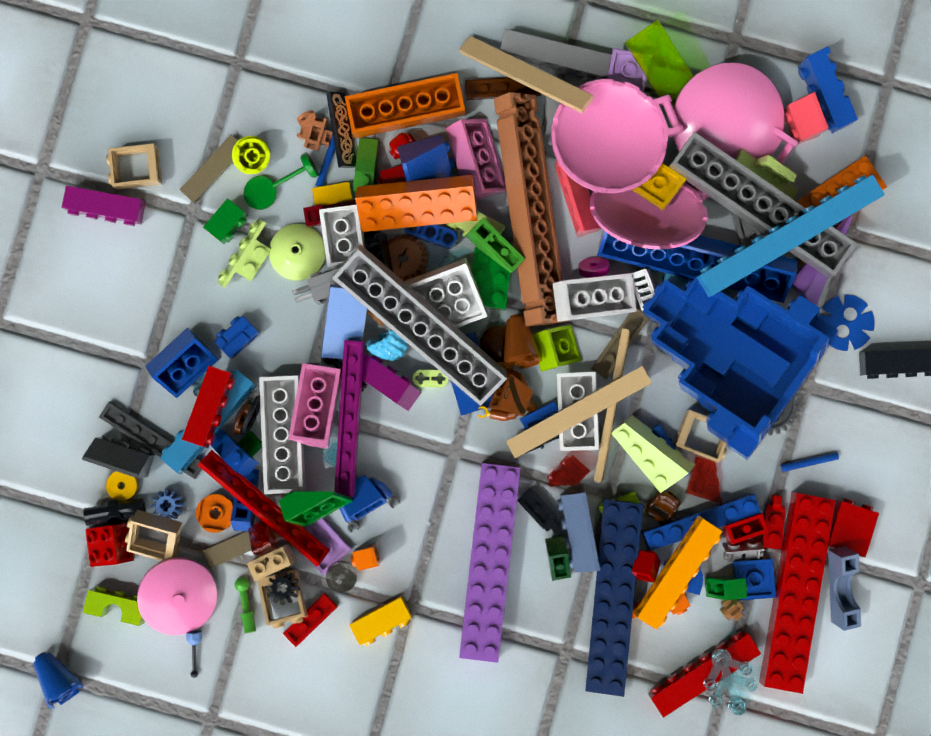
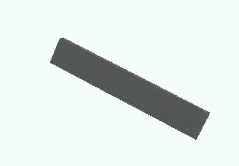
[99,401,202,479]

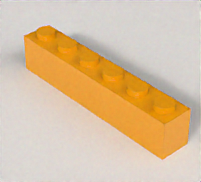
[634,515,722,630]

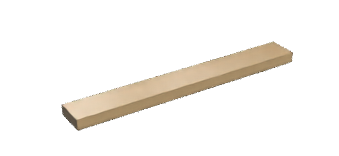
[459,36,594,113]
[594,328,631,482]
[506,366,652,458]

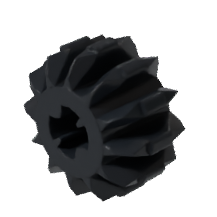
[266,571,301,605]

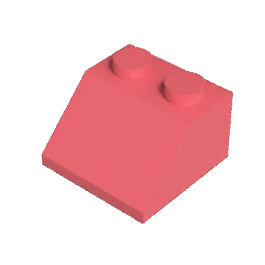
[784,92,828,145]

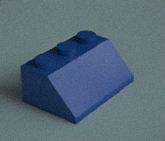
[145,328,219,398]

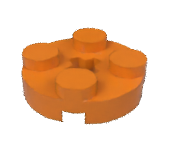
[196,494,233,533]

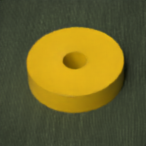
[106,471,139,501]

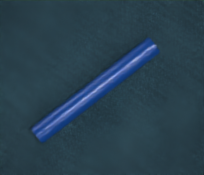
[315,134,335,187]
[780,452,839,472]

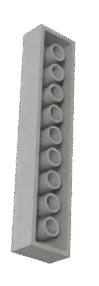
[669,132,857,278]
[332,244,507,406]

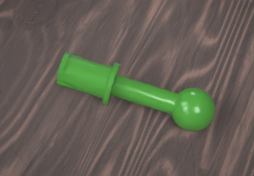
[234,577,256,634]

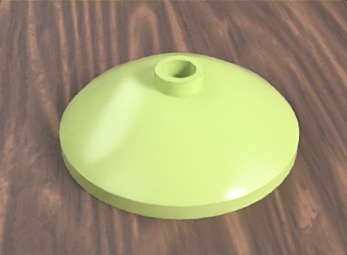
[269,224,326,281]

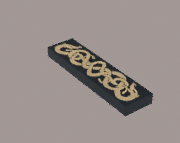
[326,91,356,168]

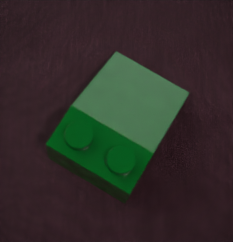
[278,491,353,527]

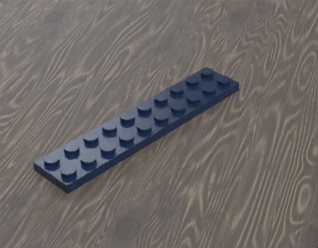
[585,499,644,697]

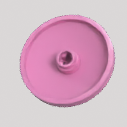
[137,557,217,635]

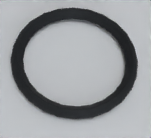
[242,395,260,434]

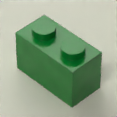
[203,198,248,244]

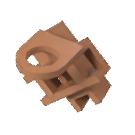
[297,110,333,151]

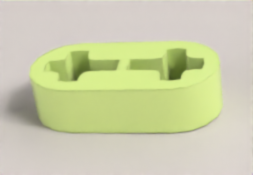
[412,370,449,388]

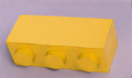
[349,595,412,646]

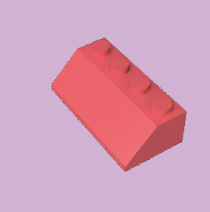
[555,160,601,238]

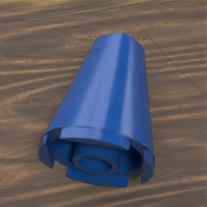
[33,652,84,709]

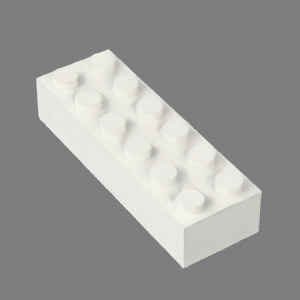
[259,375,306,494]

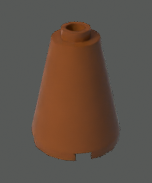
[503,314,542,369]

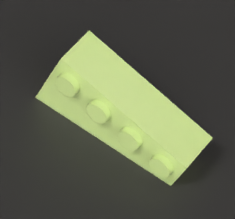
[611,415,696,493]

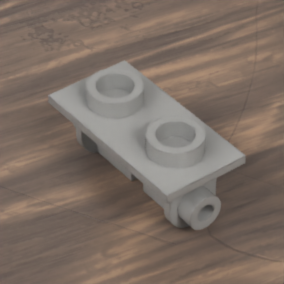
[722,539,765,562]

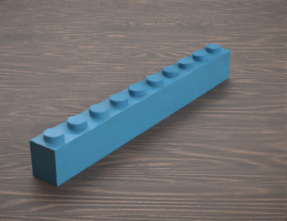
[697,175,885,297]

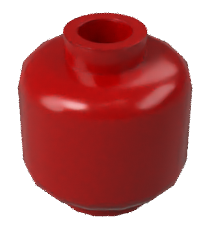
[389,132,416,160]

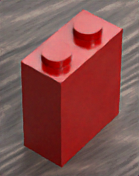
[828,498,879,558]

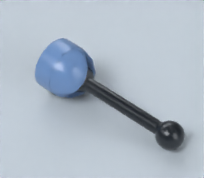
[186,630,202,678]

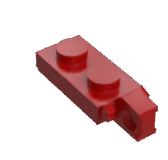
[761,495,785,549]

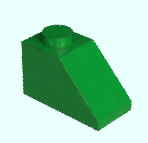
[705,577,748,601]

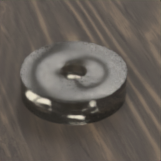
[326,560,357,593]

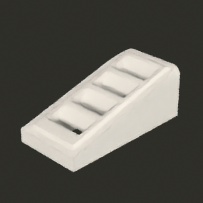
[631,269,655,311]

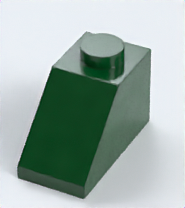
[545,535,571,581]

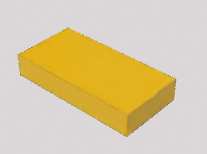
[312,182,353,206]

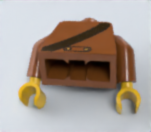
[477,362,537,421]

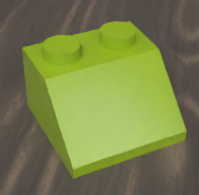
[532,324,582,372]

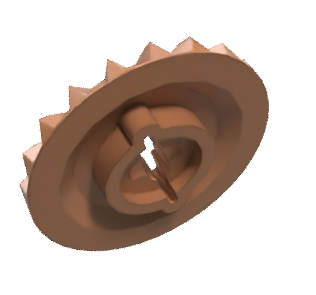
[380,235,429,281]

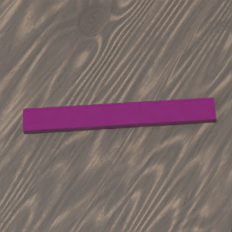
[334,340,365,497]

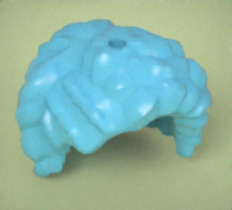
[365,329,408,361]

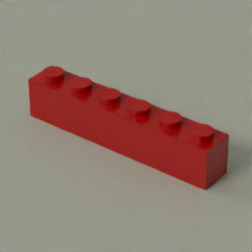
[648,631,761,718]

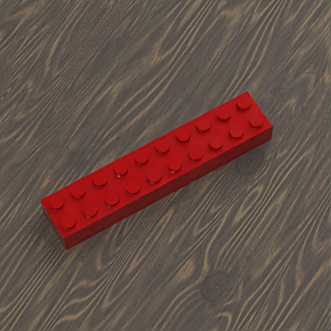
[759,492,836,694]

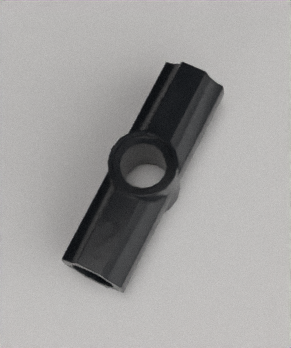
[83,498,146,526]

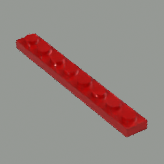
[198,449,330,566]

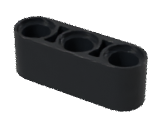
[364,230,393,272]

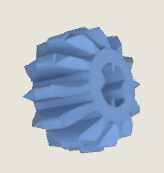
[151,489,185,520]

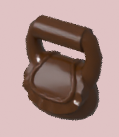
[646,490,681,524]

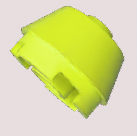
[232,136,270,174]

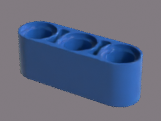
[404,225,457,249]

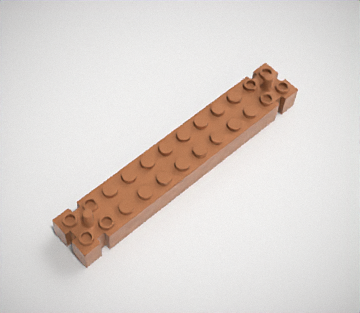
[494,92,568,326]

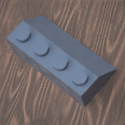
[557,491,600,573]

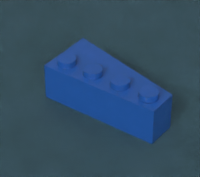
[798,47,858,134]

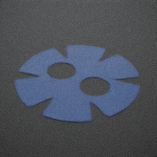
[819,295,875,351]

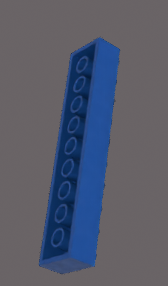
[597,230,797,303]

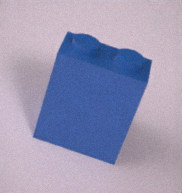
[397,134,454,181]

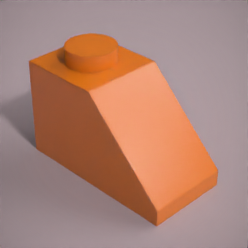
[350,544,381,571]

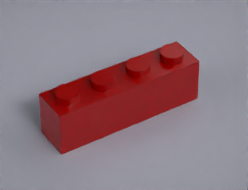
[181,366,235,449]

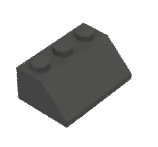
[82,435,155,478]

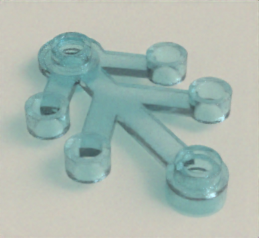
[703,649,758,715]

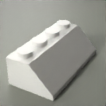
[557,372,600,451]

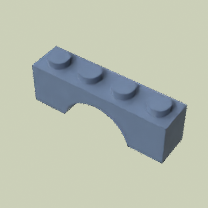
[828,546,861,631]

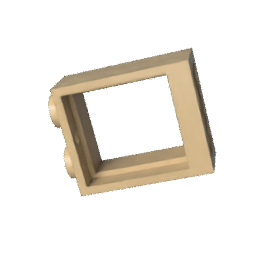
[106,143,162,190]
[673,410,727,463]
[125,510,183,561]
[247,543,297,581]
[257,570,308,629]

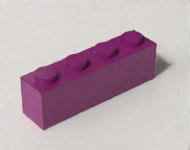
[61,186,146,227]

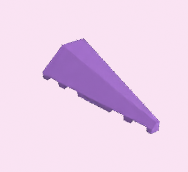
[791,215,853,305]

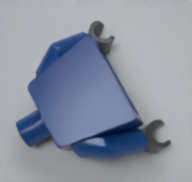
[339,474,400,533]

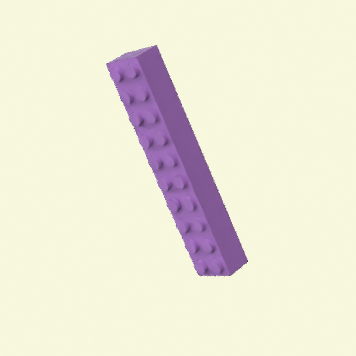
[459,463,520,663]

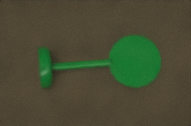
[243,152,319,210]

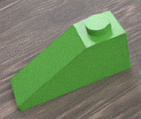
[353,138,379,195]
[465,218,525,273]

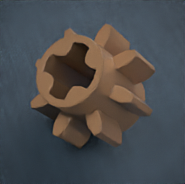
[719,599,744,621]

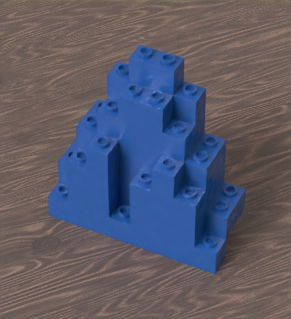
[643,276,839,460]

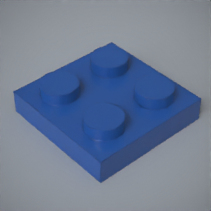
[733,558,776,601]

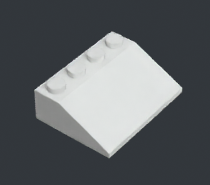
[404,258,487,328]

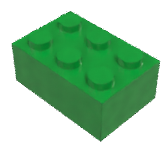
[472,247,510,311]

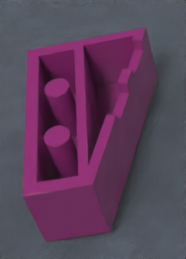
[362,354,421,411]

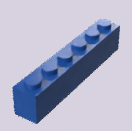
[641,493,761,551]

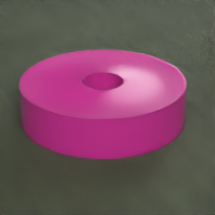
[578,257,610,278]

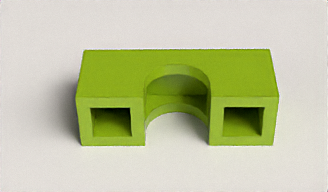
[83,586,145,626]

